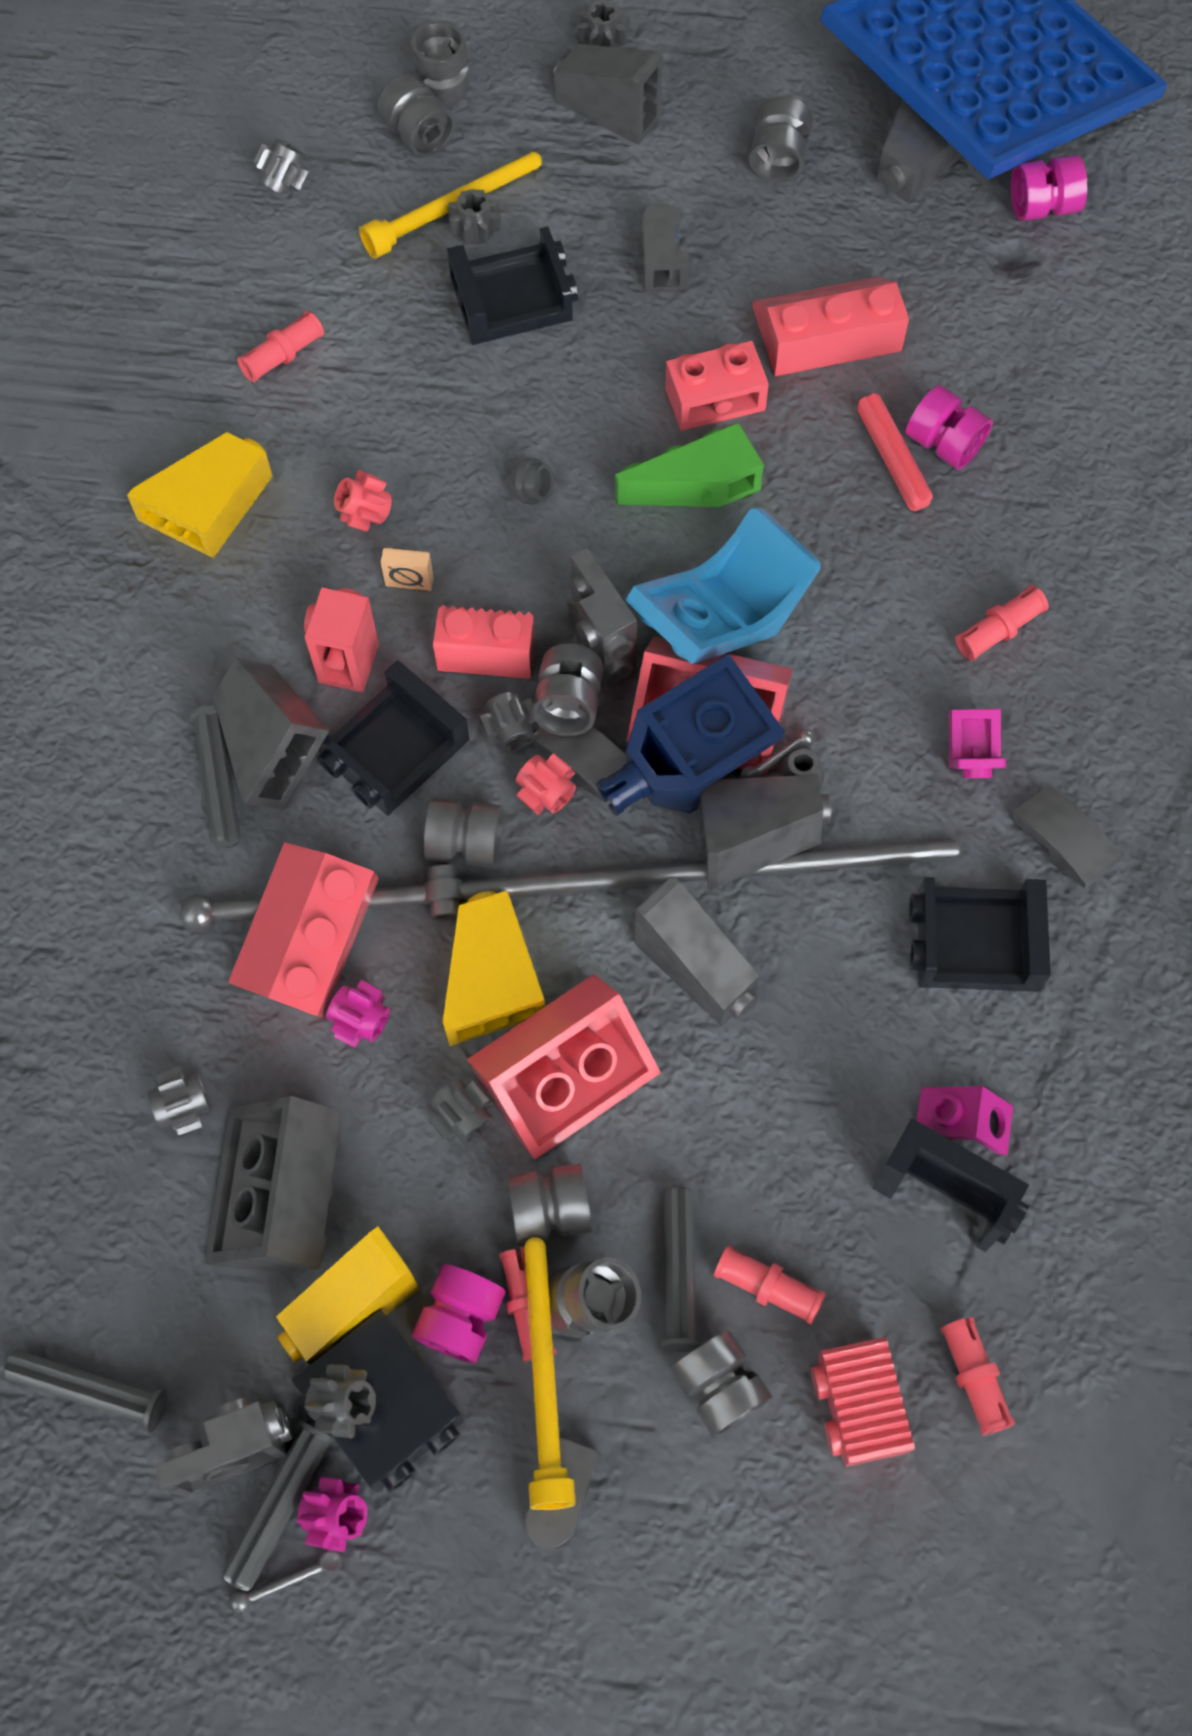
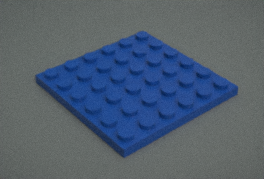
[820,0,1168,180]

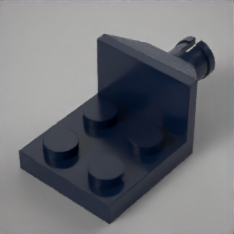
[596,654,785,816]

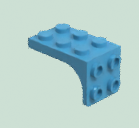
[625,507,820,665]

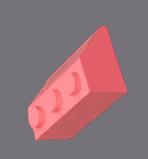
[752,276,909,376]
[626,636,793,775]
[228,842,379,1019]
[467,974,661,1160]

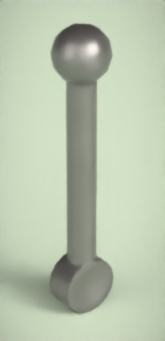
[740,728,815,779]
[229,1550,343,1613]

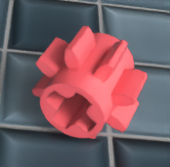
[334,470,392,532]
[516,753,576,815]

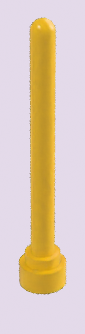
[359,152,542,259]
[524,1237,576,1510]

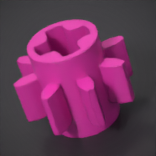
[326,980,390,1048]
[297,1476,368,1552]

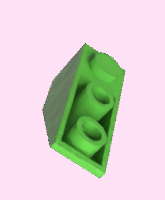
[615,423,764,507]

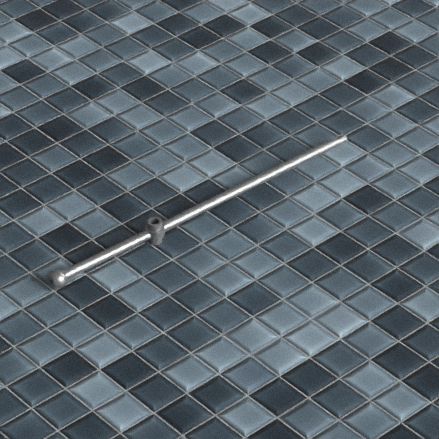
[181,840,964,933]

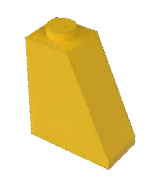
[127,432,273,558]
[443,891,545,1047]
[276,1226,420,1364]

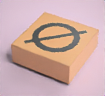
[381,548,434,591]

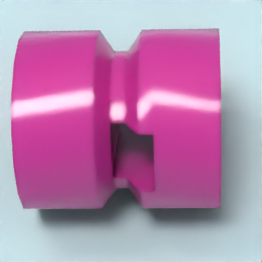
[1010,155,1087,221]
[906,385,993,470]
[411,1264,506,1365]

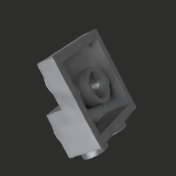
[567,548,637,684]
[154,1398,293,1498]

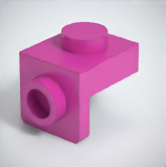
[949,709,1006,778]

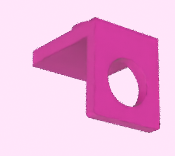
[917,1086,1013,1155]

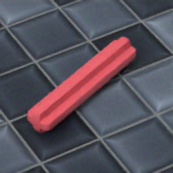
[857,393,933,511]

